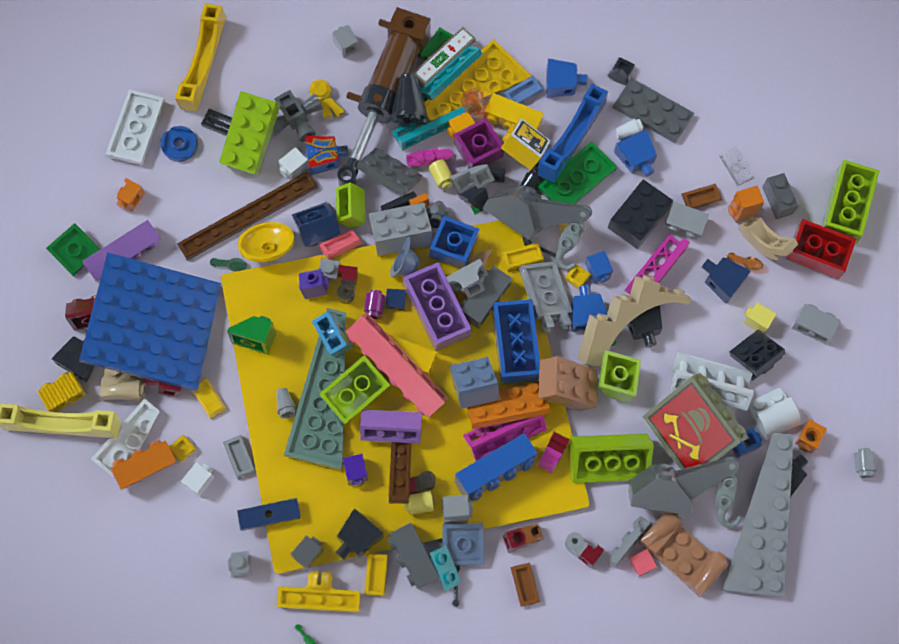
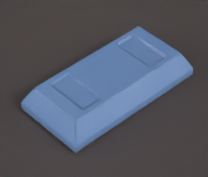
[503,76,544,103]

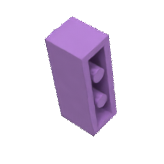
[360,410,422,443]

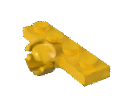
[277,571,361,612]

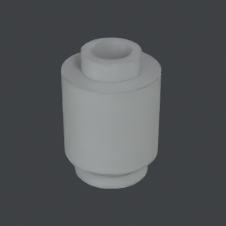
[854,448,877,478]

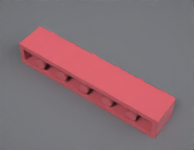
[346,312,448,418]

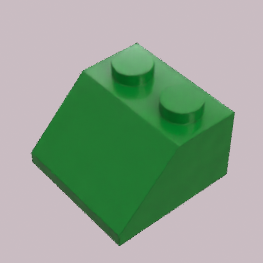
[227,316,276,355]

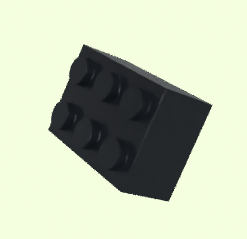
[608,179,674,250]

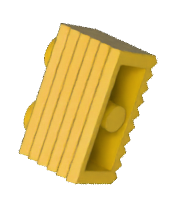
[37,372,87,412]

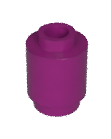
[364,290,385,319]

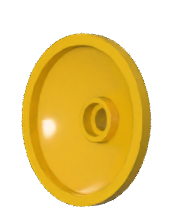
[237,222,295,263]

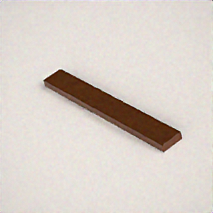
[177,171,318,261]

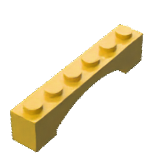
[175,3,226,112]

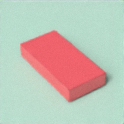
[319,229,362,260]

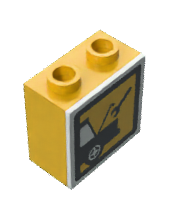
[501,118,551,170]

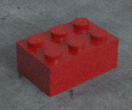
[786,219,857,280]

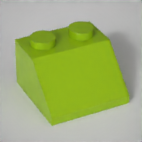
[598,350,641,403]

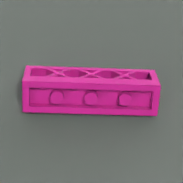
[624,234,690,294]
[463,415,547,461]

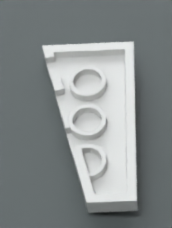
[91,398,160,479]

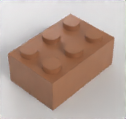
[538,356,598,411]

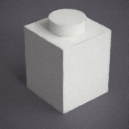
[278,147,309,180]
[181,463,214,497]

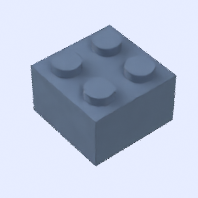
[450,357,500,409]

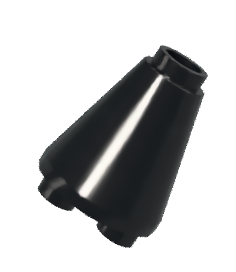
[391,73,428,127]

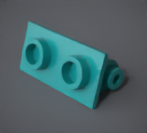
[429,545,462,591]

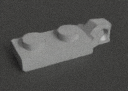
[609,516,650,568]

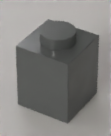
[290,535,323,570]

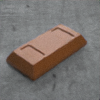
[681,183,722,209]
[510,562,540,607]

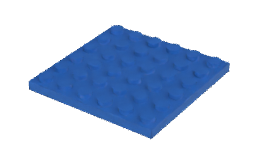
[79,252,221,391]

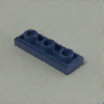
[237,498,301,531]

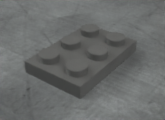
[356,148,422,196]

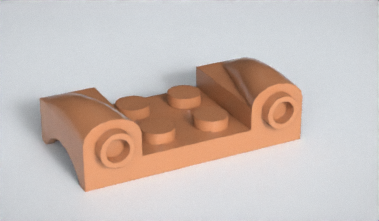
[638,512,729,597]

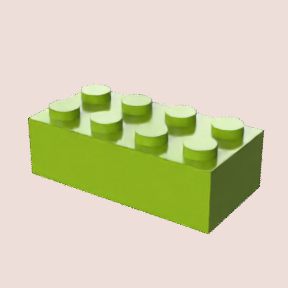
[219,91,281,175]
[822,160,880,244]

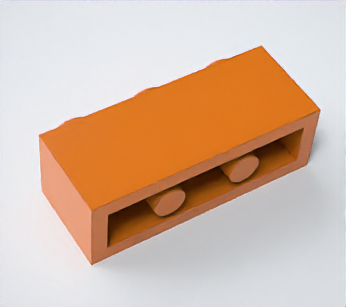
[110,439,177,491]

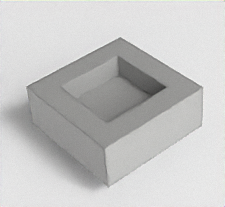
[319,258,340,282]

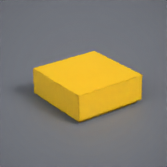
[564,264,591,290]
[169,434,197,463]

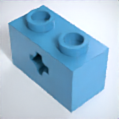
[312,311,354,356]

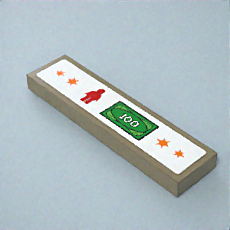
[413,27,476,86]

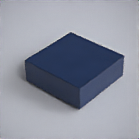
[385,289,406,310]

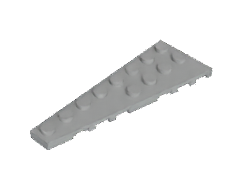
[723,433,794,597]

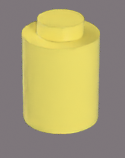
[428,159,453,189]
[404,491,434,515]

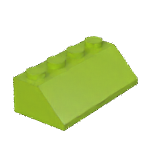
[569,433,654,483]

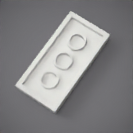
[105,89,165,166]

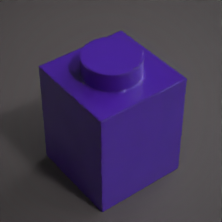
[343,454,368,487]

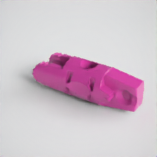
[406,147,453,167]

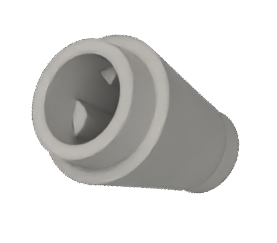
[276,388,297,419]

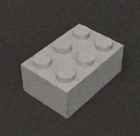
[369,203,433,256]

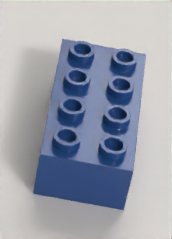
[492,299,540,384]
[454,433,537,502]

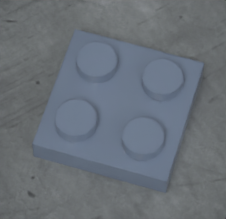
[442,522,484,565]

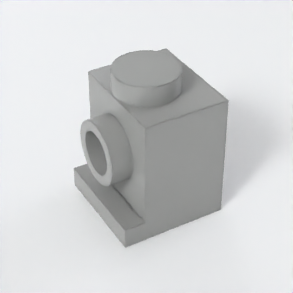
[228,551,252,578]

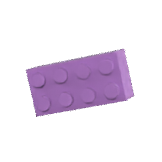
[403,262,471,351]

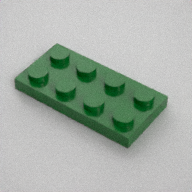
[538,141,617,204]

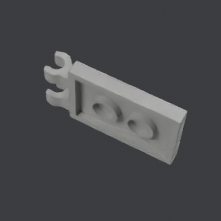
[519,262,572,333]

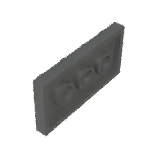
[613,78,694,144]

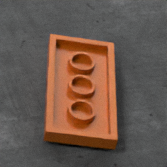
[466,382,550,429]

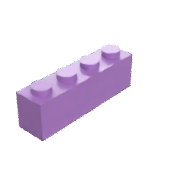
[82,220,161,281]

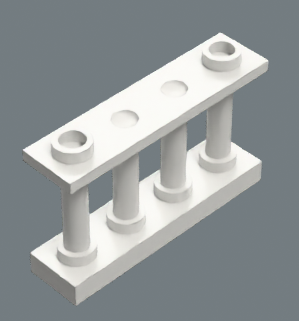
[670,352,753,411]

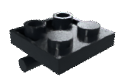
[729,329,786,380]

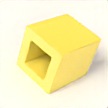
[744,302,776,333]

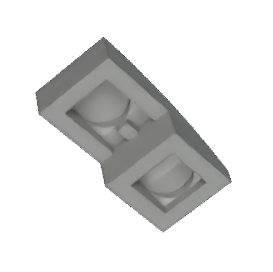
[450,164,494,194]

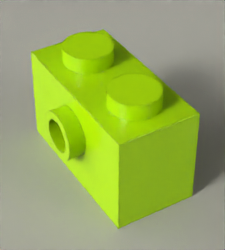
[336,182,366,229]

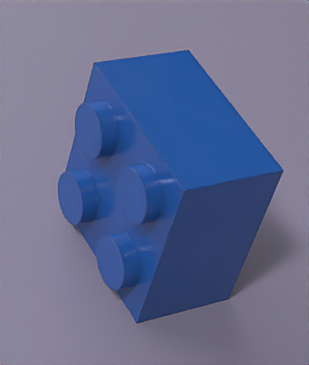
[429,216,479,269]

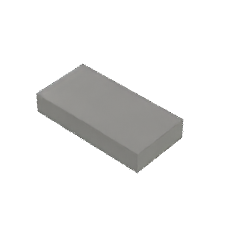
[223,435,256,479]

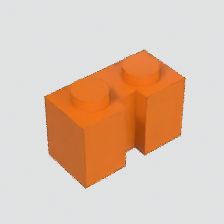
[728,185,765,223]

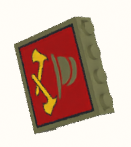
[643,373,749,469]

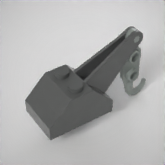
[483,186,592,270]
[628,456,741,528]

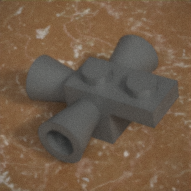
[272,90,323,143]

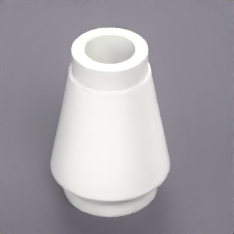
[615,119,644,139]

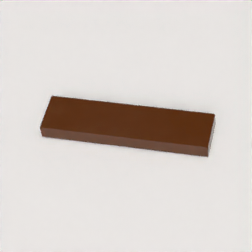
[388,442,412,504]

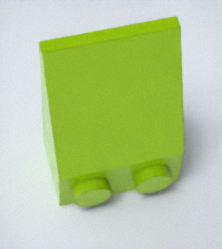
[319,355,390,424]

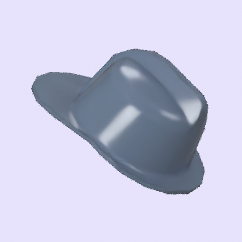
[390,237,419,278]

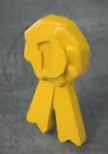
[309,79,344,120]

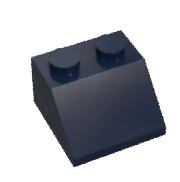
[291,202,341,247]

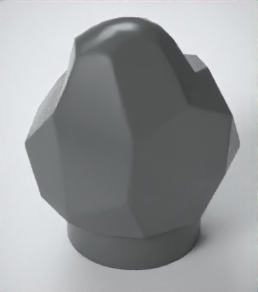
[426,201,449,228]

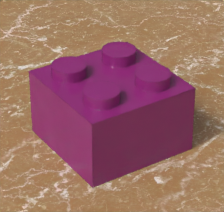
[453,118,504,167]

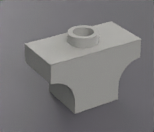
[446,259,488,299]

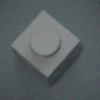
[332,25,359,58]

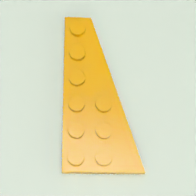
[424,39,532,122]

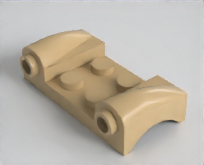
[100,369,146,402]

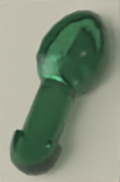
[210,258,247,272]

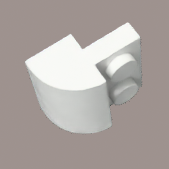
[748,388,800,440]

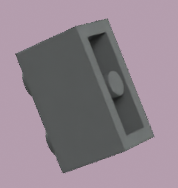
[762,173,799,219]

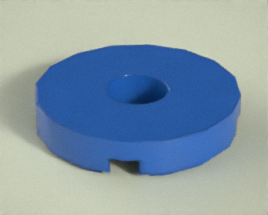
[161,126,198,162]

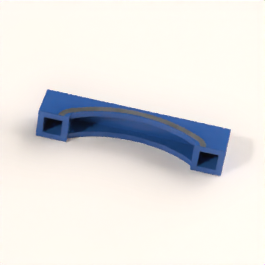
[538,84,608,183]

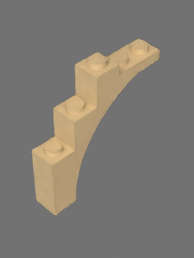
[577,275,691,367]

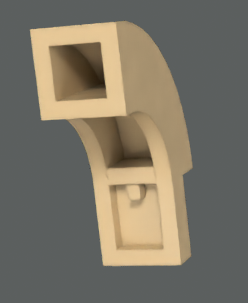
[738,217,798,260]

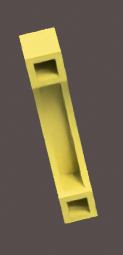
[0,403,121,439]

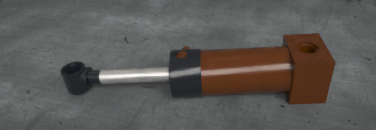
[337,7,431,186]

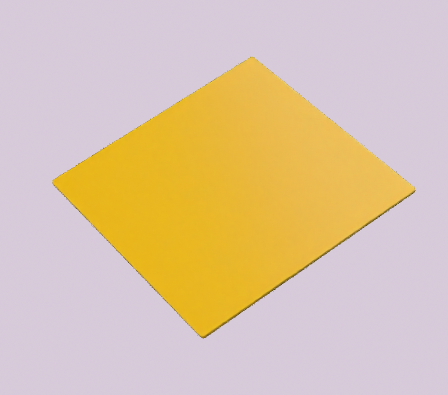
[221,220,590,574]

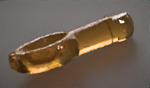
[727,252,763,271]

